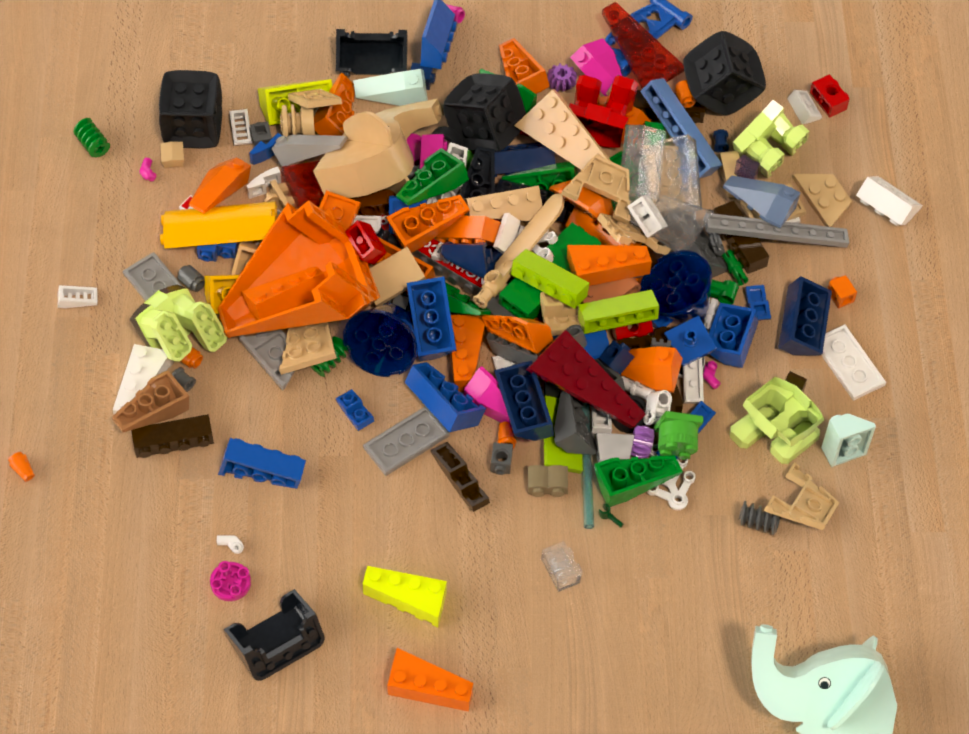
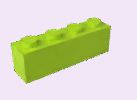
[511,249,589,309]
[578,290,659,334]

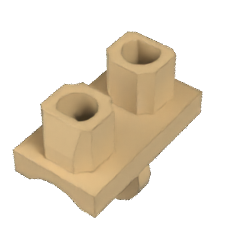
[264,180,297,211]

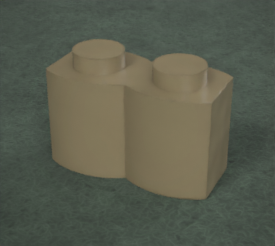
[528,465,568,497]

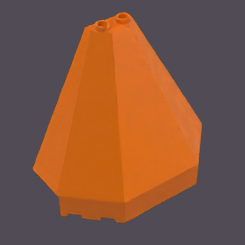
[218,200,380,338]

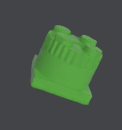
[654,411,703,460]

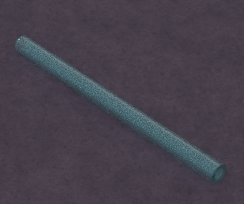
[581,403,594,529]

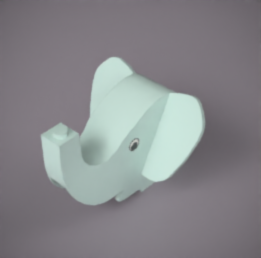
[751,624,897,734]

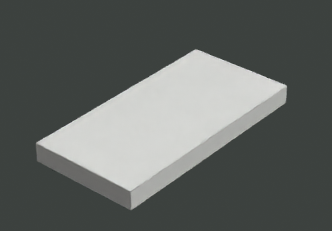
[821,325,886,401]

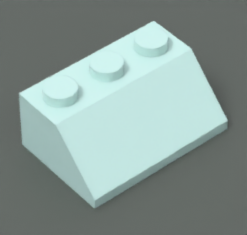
[821,413,876,467]

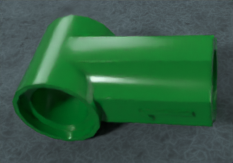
[699,277,739,305]

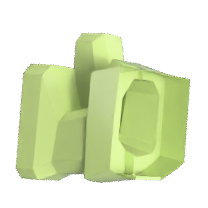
[733,100,809,178]
[729,377,824,464]

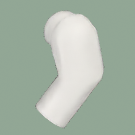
[217,535,244,554]

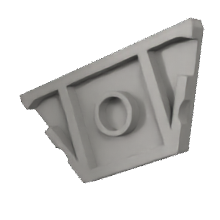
[239,329,295,390]

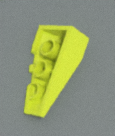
[258,79,332,125]

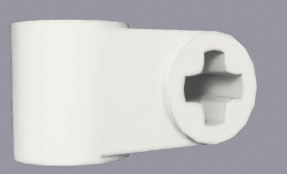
[643,390,672,425]

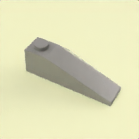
[272,135,347,167]

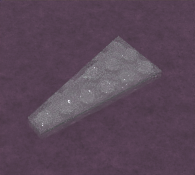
[611,185,714,255]

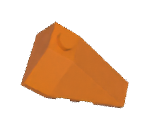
[499,38,550,94]
[189,157,251,214]
[386,195,470,253]

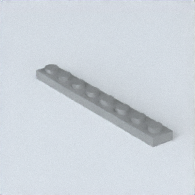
[704,213,850,248]

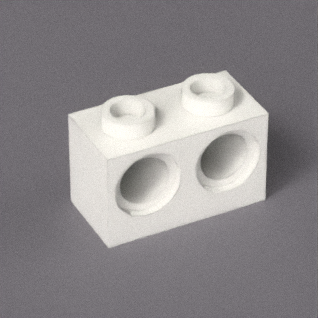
[627,195,668,238]

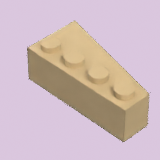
[463,186,542,222]

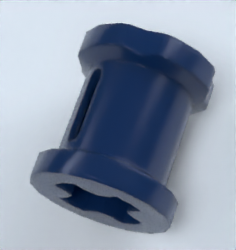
[712,129,729,153]

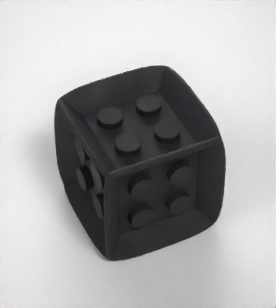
[683,31,766,115]
[159,70,222,149]
[443,73,526,152]

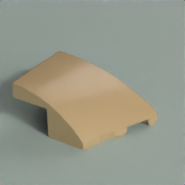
[540,292,581,336]

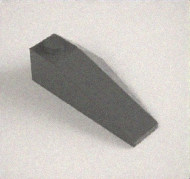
[554,390,597,455]

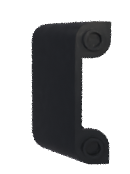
[336,29,408,77]
[223,589,325,681]

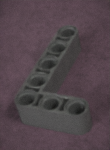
[486,324,587,364]

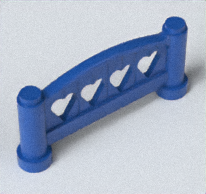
[605,0,693,77]

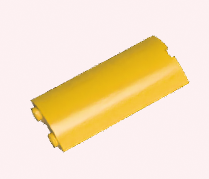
[160,201,278,249]

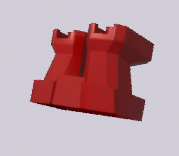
[569,75,638,148]

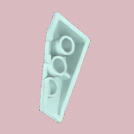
[353,69,428,106]

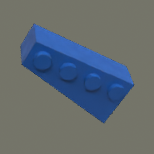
[405,362,486,432]
[218,438,306,489]

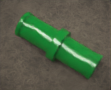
[722,250,749,286]

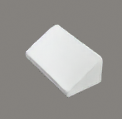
[787,90,822,124]

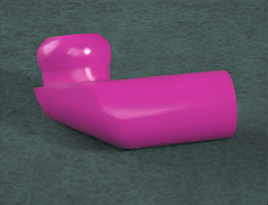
[140,158,157,182]
[703,361,721,389]

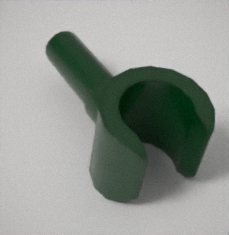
[599,504,624,528]

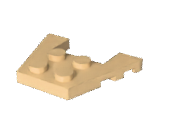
[561,154,630,224]
[597,213,671,255]
[764,462,839,530]

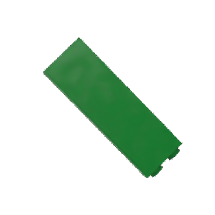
[499,223,601,320]

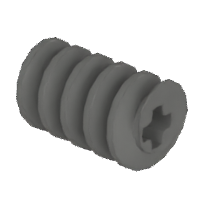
[738,500,781,535]

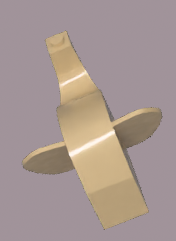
[313,99,444,198]

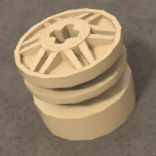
[280,104,315,137]

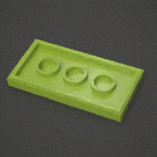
[544,396,583,474]

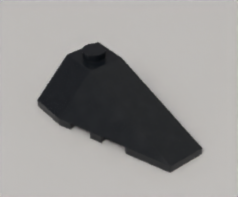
[459,146,495,216]

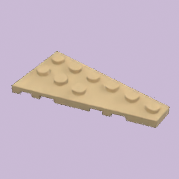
[514,89,612,170]
[279,322,337,375]

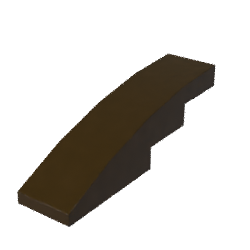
[431,442,490,512]

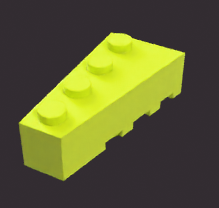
[363,566,447,628]

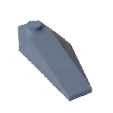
[723,175,801,228]

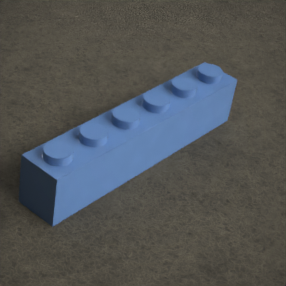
[640,78,722,178]

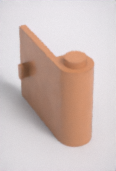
[582,277,641,303]

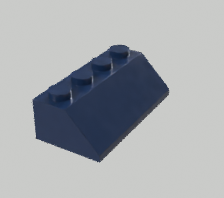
[495,142,555,177]
[778,276,832,356]
[494,360,554,441]

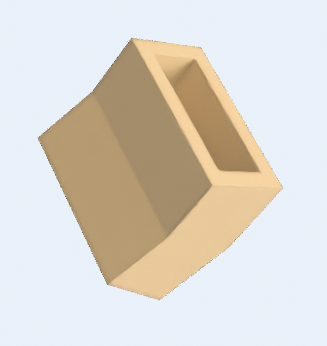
[161,142,184,168]

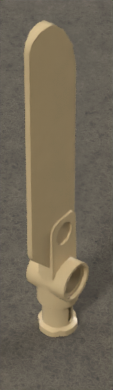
[472,193,565,309]

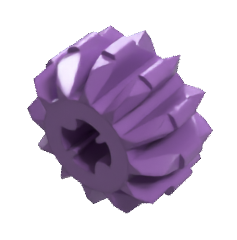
[547,63,577,92]
[631,425,655,459]

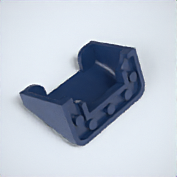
[441,242,503,279]

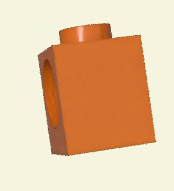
[828,275,857,309]

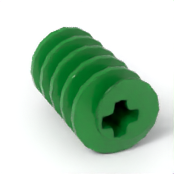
[73,118,110,158]
[311,336,352,377]

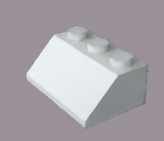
[856,176,923,226]

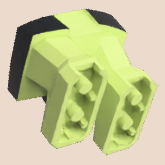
[130,284,227,362]

